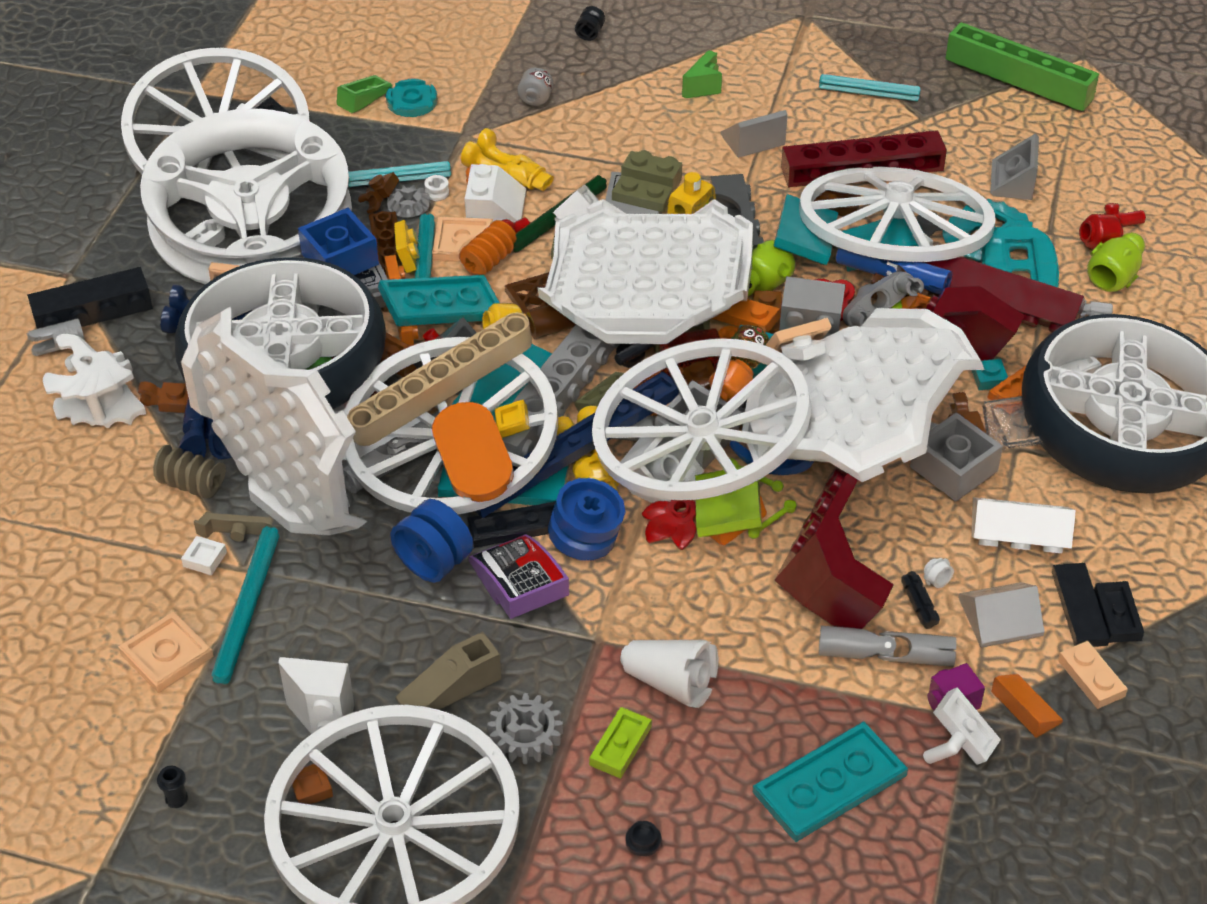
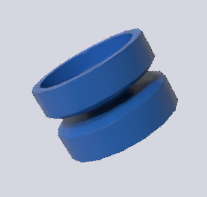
[548,478,626,560]
[390,498,474,583]

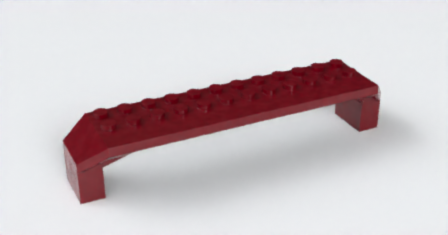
[774,286,1025,629]

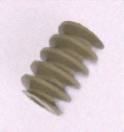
[153,445,226,498]

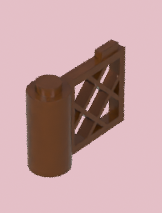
[505,272,576,339]

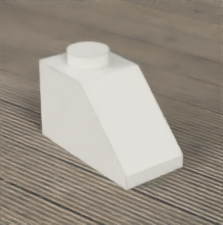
[553,185,599,222]

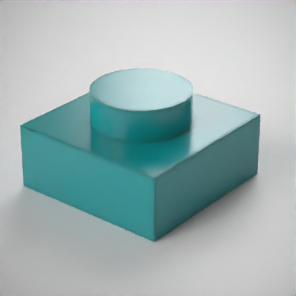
[971,359,1008,391]

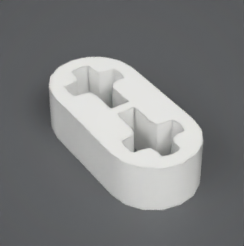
[185,219,225,247]

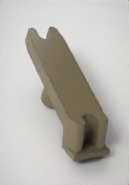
[194,512,274,542]

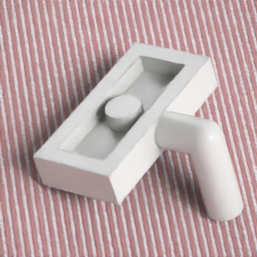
[923,687,1001,765]

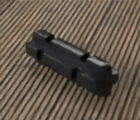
[901,571,940,629]

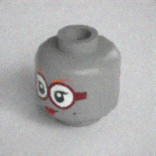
[518,67,553,106]

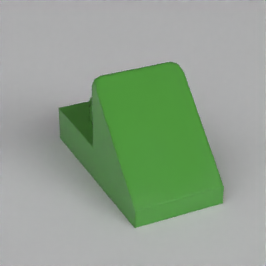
[682,50,722,98]

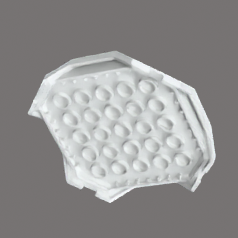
[538,199,753,344]
[181,306,367,535]
[742,308,985,482]

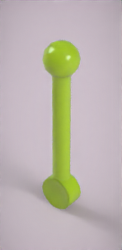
[729,458,784,492]
[748,500,797,539]

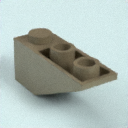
[396,632,501,710]

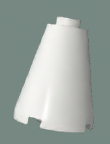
[620,640,719,708]

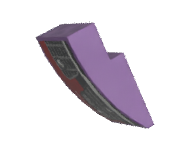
[468,534,569,619]

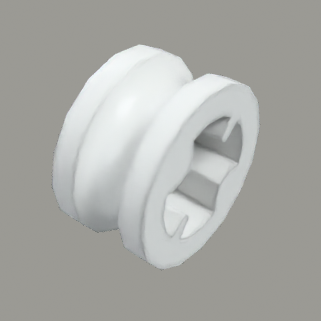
[424,175,449,201]

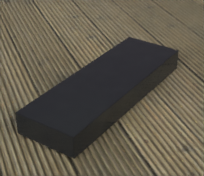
[467,501,556,548]
[1052,563,1110,647]

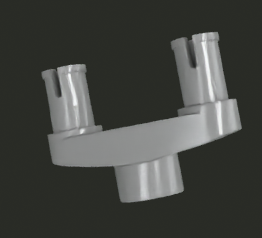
[843,271,924,327]

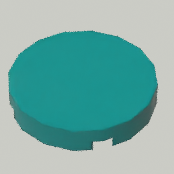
[386,79,438,117]

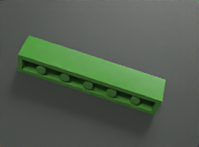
[946,22,1099,111]

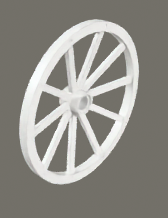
[121,48,309,200]
[799,167,995,262]
[344,337,558,514]
[592,339,811,500]
[264,705,520,904]

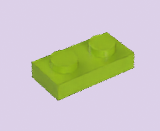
[589,707,652,779]

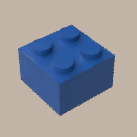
[298,208,379,275]

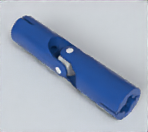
[836,248,952,294]

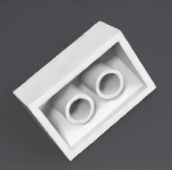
[972,497,1076,553]

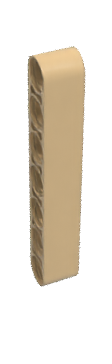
[347,312,532,446]

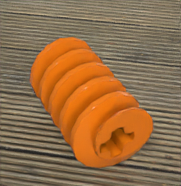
[459,220,517,275]

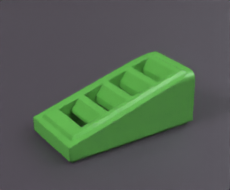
[336,75,393,113]

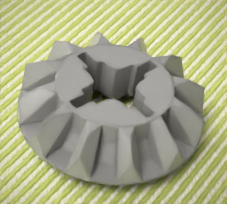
[387,185,430,218]

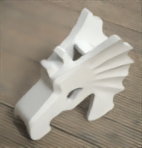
[43,334,146,428]

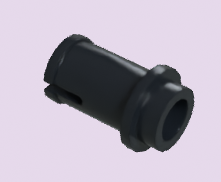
[157,765,188,808]

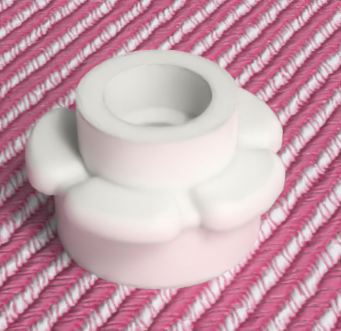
[924,558,954,588]

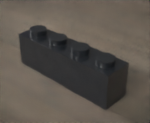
[27,267,153,329]

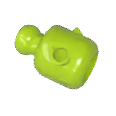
[1087,232,1145,292]
[748,240,796,297]

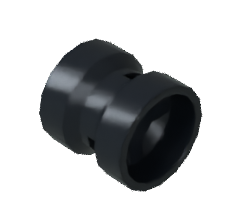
[575,6,605,41]

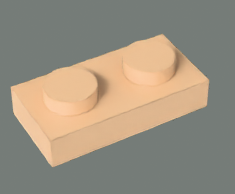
[1058,641,1128,709]

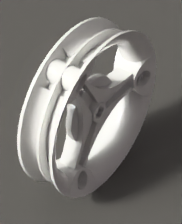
[140,109,352,284]

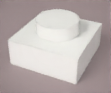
[781,335,826,361]
[181,536,227,576]

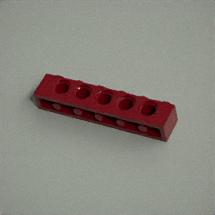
[781,130,947,188]

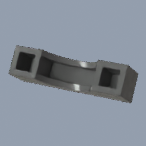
[710,174,764,249]

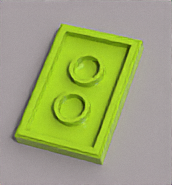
[695,466,762,537]

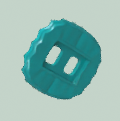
[942,199,1033,263]
[981,225,1059,287]

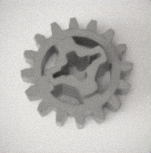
[487,693,563,764]

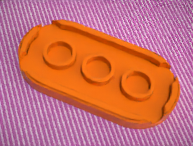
[432,402,514,502]

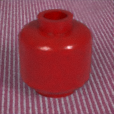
[1079,214,1123,250]

